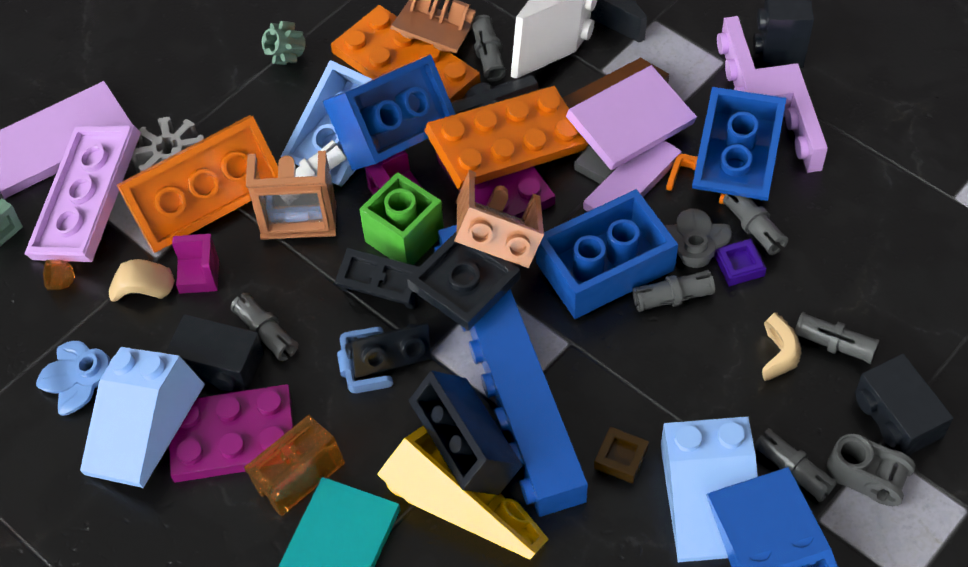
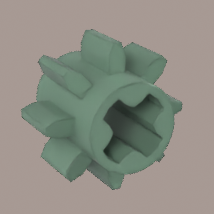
[262,21,305,65]

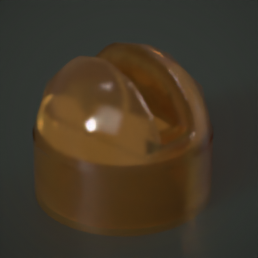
[43,259,75,290]

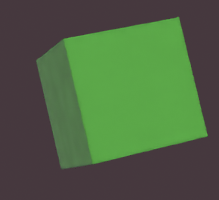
[359,172,444,265]

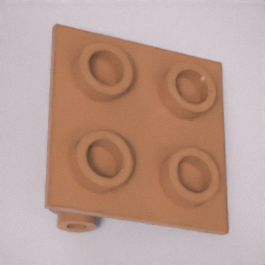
[390,0,476,53]

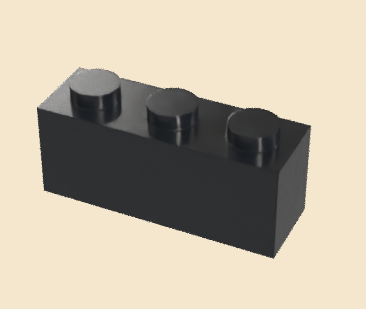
[408,370,523,495]

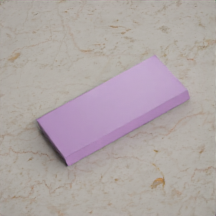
[0,81,133,199]
[25,125,141,262]

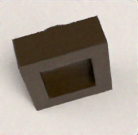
[594,427,649,483]

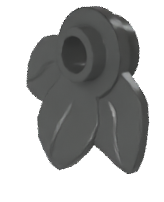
[664,208,732,268]

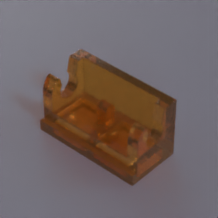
[244,415,345,516]

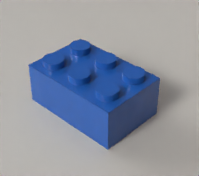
[536,189,678,319]

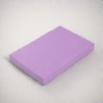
[566,65,697,170]

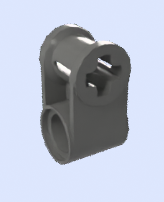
[826,433,916,507]

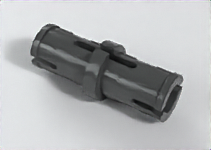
[471,14,506,82]
[723,194,789,255]
[632,270,715,312]
[230,292,299,361]
[794,312,880,364]
[754,428,837,502]

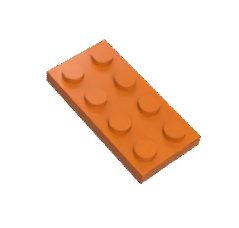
[331,5,481,102]
[425,86,588,190]
[117,115,278,253]

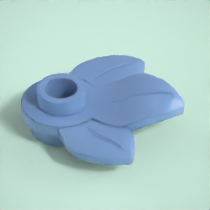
[36,341,111,416]

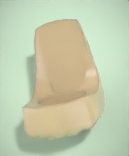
[109,259,175,302]
[762,312,802,381]

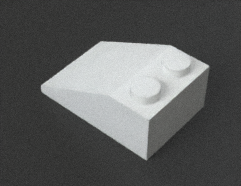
[510,0,597,79]

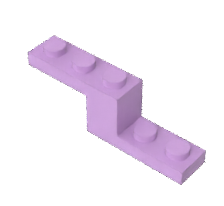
[717,16,828,173]

